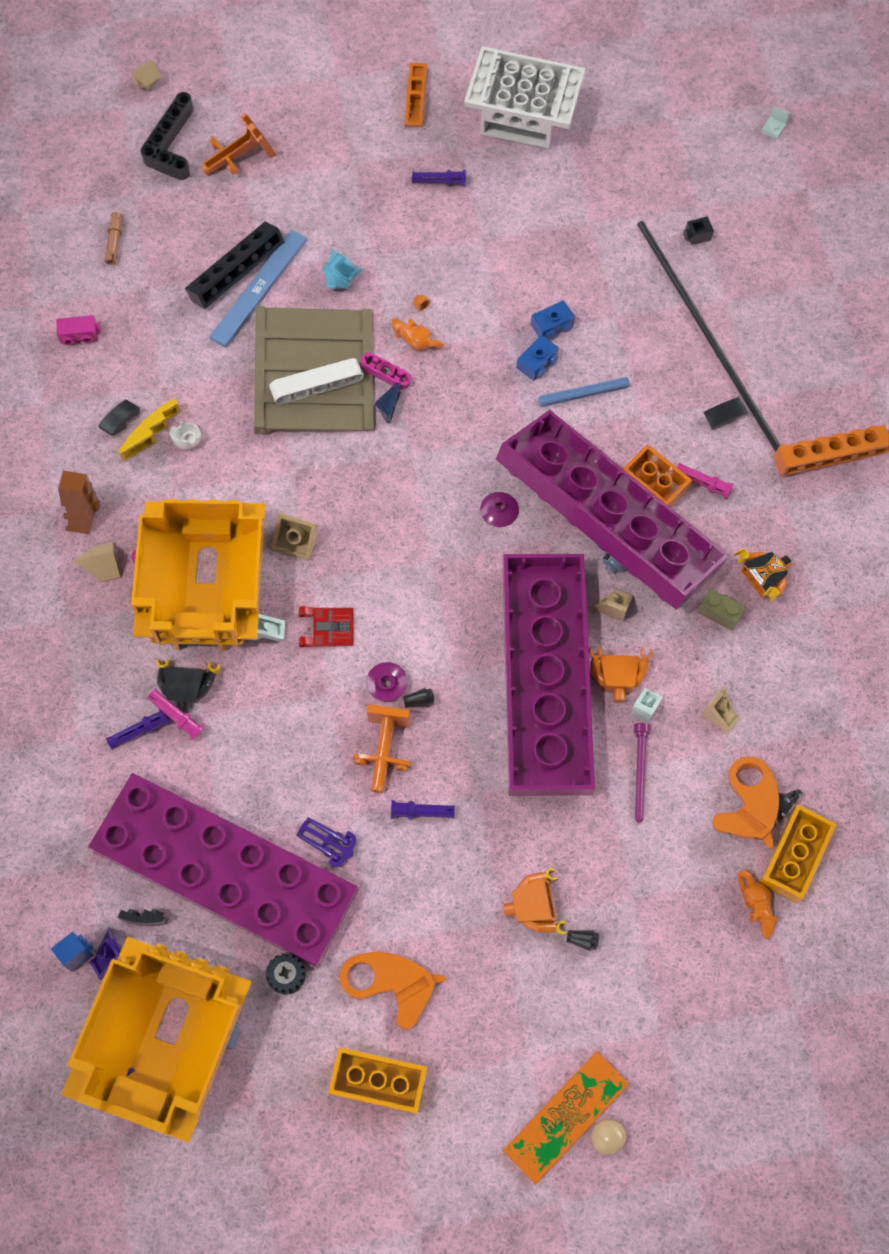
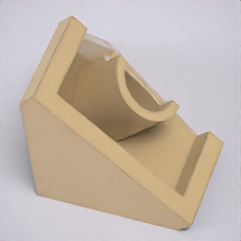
[73,542,121,582]
[587,588,633,622]
[702,686,740,733]

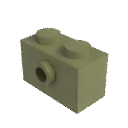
[697,588,745,631]

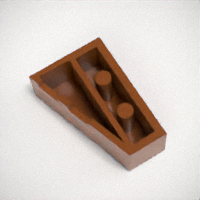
[58,471,100,534]

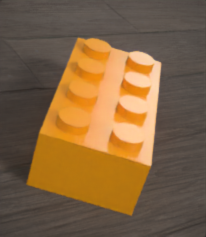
[759,804,837,904]
[328,1047,427,1115]

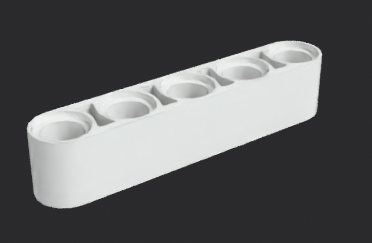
[269,358,364,405]

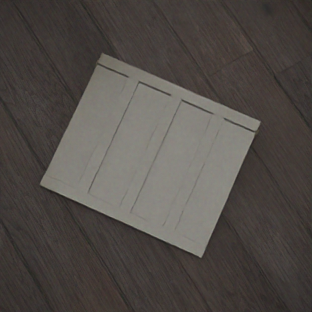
[254,306,374,434]

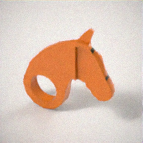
[712,757,779,849]
[339,951,446,1030]

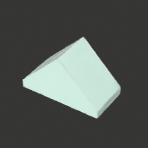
[630,688,663,723]

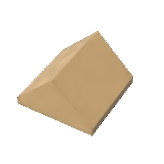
[271,512,319,561]

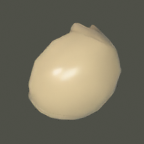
[591,1118,626,1156]

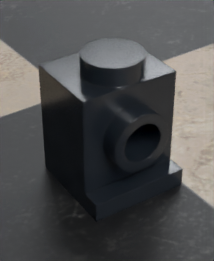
[683,216,714,245]

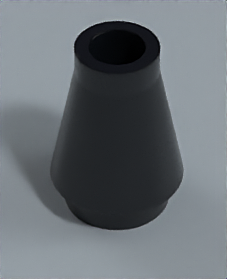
[403,687,435,708]
[567,930,599,952]

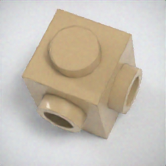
[131,60,162,89]

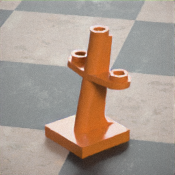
[201,113,277,176]
[353,704,411,793]

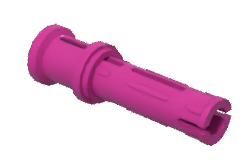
[677,463,734,499]
[146,688,205,741]

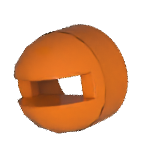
[414,295,430,311]

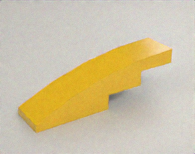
[118,398,181,462]

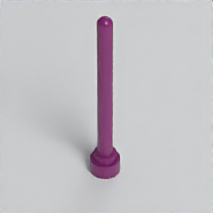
[634,723,650,823]

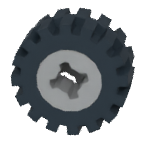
[265,953,306,995]

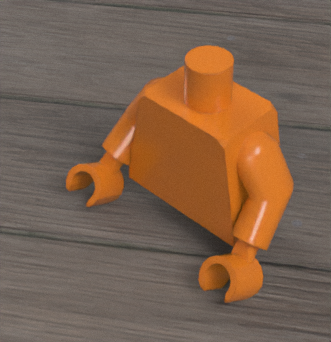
[589,646,653,703]

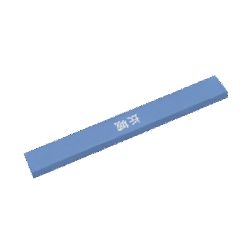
[210,229,307,348]

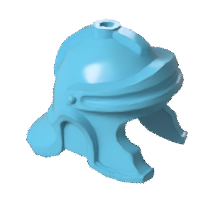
[323,249,363,290]

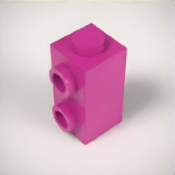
[56,315,101,345]

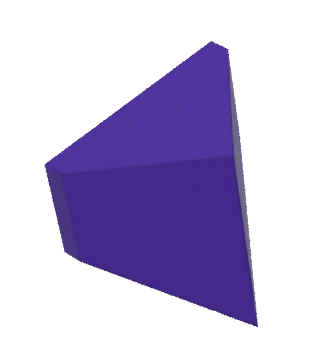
[89,927,122,980]

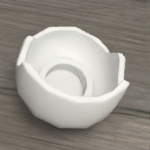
[169,422,201,450]

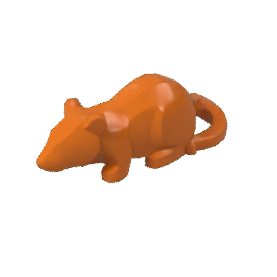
[392,318,444,350]
[737,870,778,940]

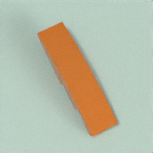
[405,62,427,127]

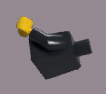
[157,658,220,714]

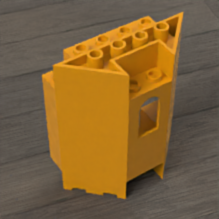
[131,498,265,651]
[61,937,252,1143]

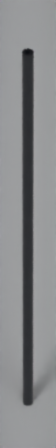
[637,221,781,452]

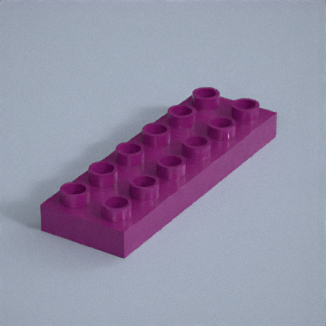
[496,409,729,610]
[502,554,595,796]
[88,773,359,968]

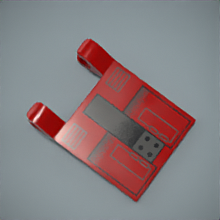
[299,606,354,648]

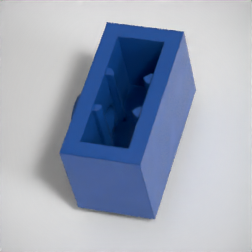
[530,300,575,340]
[516,335,559,381]
[50,931,94,972]

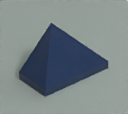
[375,382,401,424]

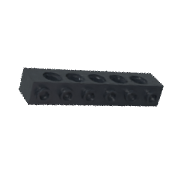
[185,221,285,309]

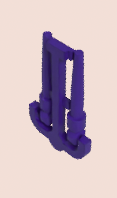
[296,817,357,867]

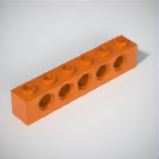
[773,425,889,477]

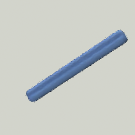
[538,377,630,407]

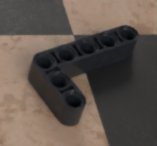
[140,92,194,180]

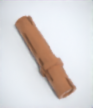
[104,212,123,265]

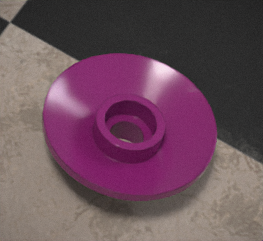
[480,492,519,527]
[366,662,407,702]

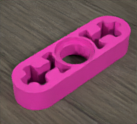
[360,353,412,390]

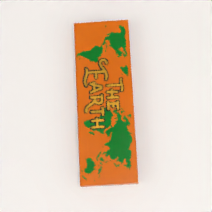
[502,1051,629,1185]

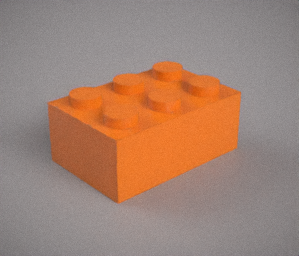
[623,444,692,508]

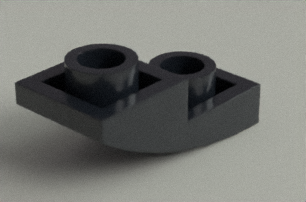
[703,397,747,430]
[99,399,140,437]
[117,908,168,927]

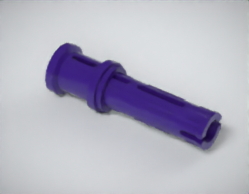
[412,169,466,186]
[106,709,170,750]
[391,800,455,820]

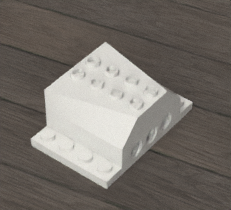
[464,46,585,149]

